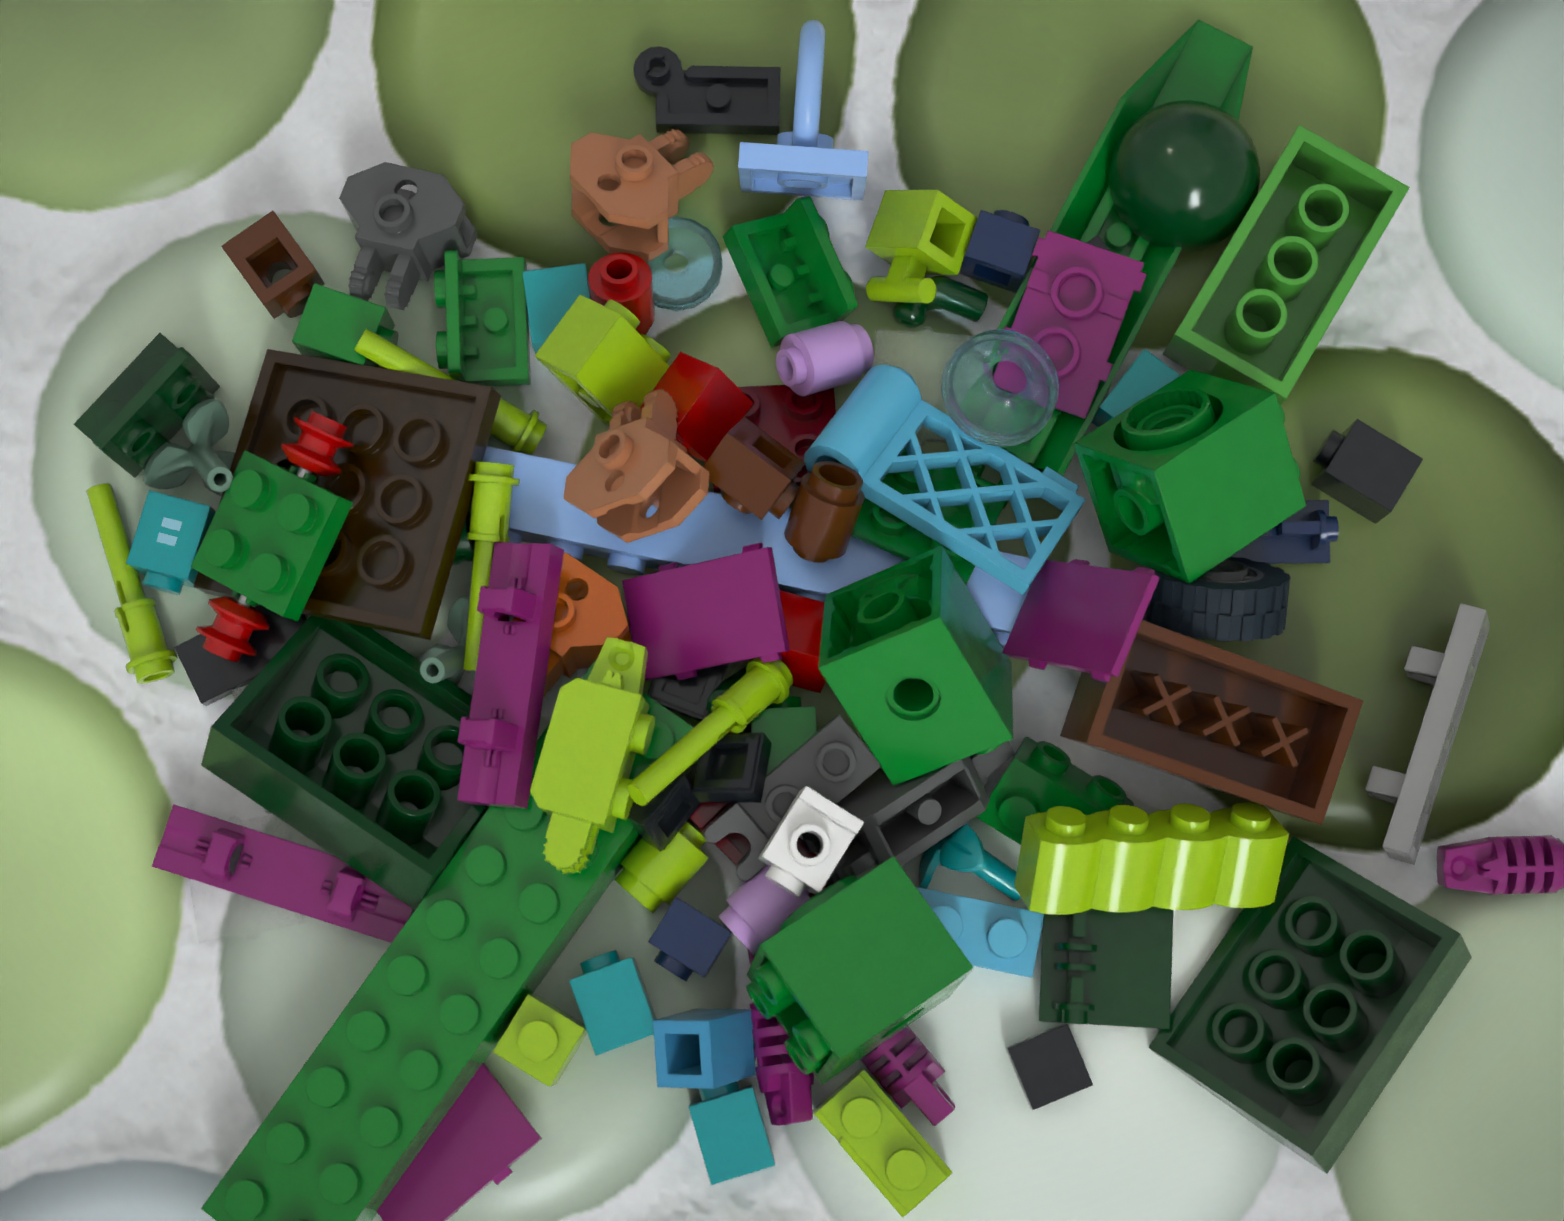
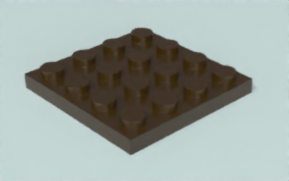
[193,349,501,640]

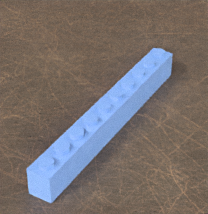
[469,446,1032,649]

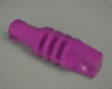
[1436,835,1564,895]
[747,949,814,1126]
[860,1026,955,1126]

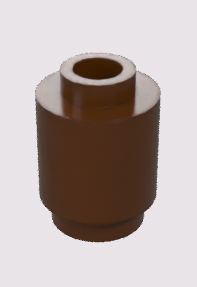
[784,461,864,563]

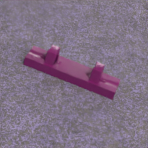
[457,542,564,809]
[152,804,415,943]

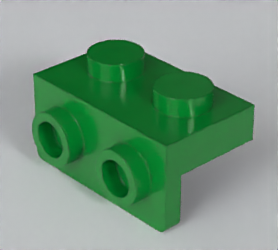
[722,196,858,348]
[434,250,531,386]
[976,737,1134,845]

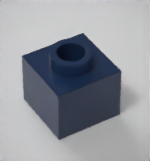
[960,210,1040,293]
[648,897,733,982]

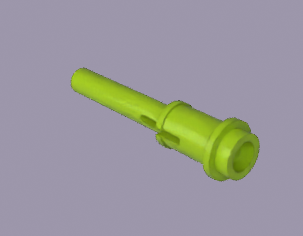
[354,328,547,455]
[463,462,520,671]
[86,483,178,684]
[626,658,793,806]

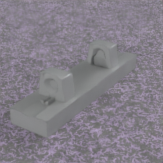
[1365,603,1490,865]

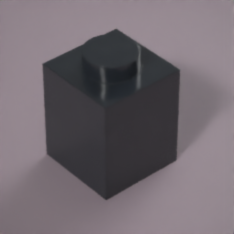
[1311,419,1423,524]

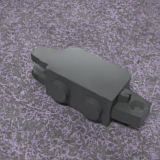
[802,741,1015,885]

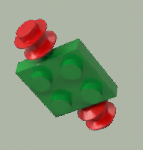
[191,411,354,662]

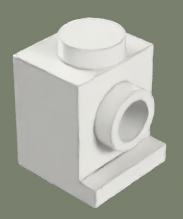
[758,786,864,898]

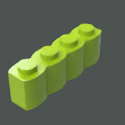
[1014,802,1289,915]

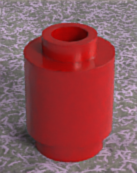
[588,253,655,335]

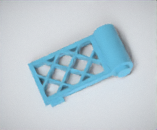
[804,364,1086,595]

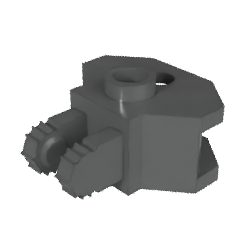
[339,162,478,310]

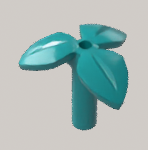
[919,822,1021,901]

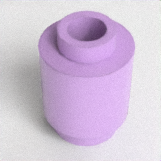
[776,321,874,396]
[718,865,811,955]

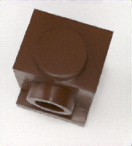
[221,211,325,319]
[703,417,806,520]

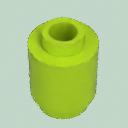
[614,822,709,913]

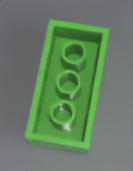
[1162,125,1410,405]

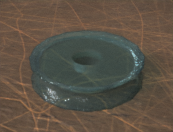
[645,216,723,311]

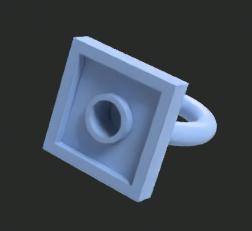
[738,20,869,200]

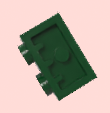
[74,333,220,478]

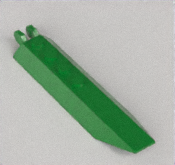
[951,19,1253,509]

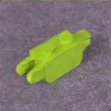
[530,637,655,875]

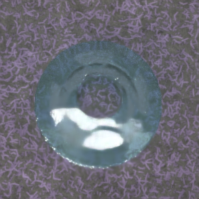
[941,329,1059,447]

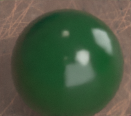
[1109,100,1260,252]

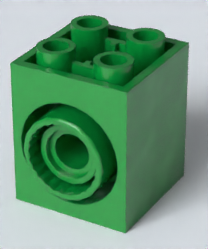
[1073,369,1306,584]
[818,545,1013,786]
[746,856,974,1085]

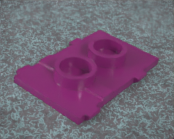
[990,230,1147,420]
[622,543,790,681]
[1002,559,1159,683]
[376,1063,542,1221]

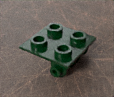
[1039,906,1174,1029]

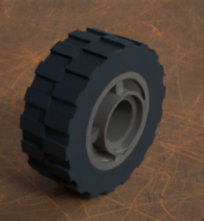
[1143,557,1290,641]

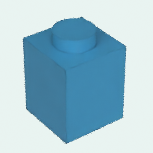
[653,1009,756,1089]

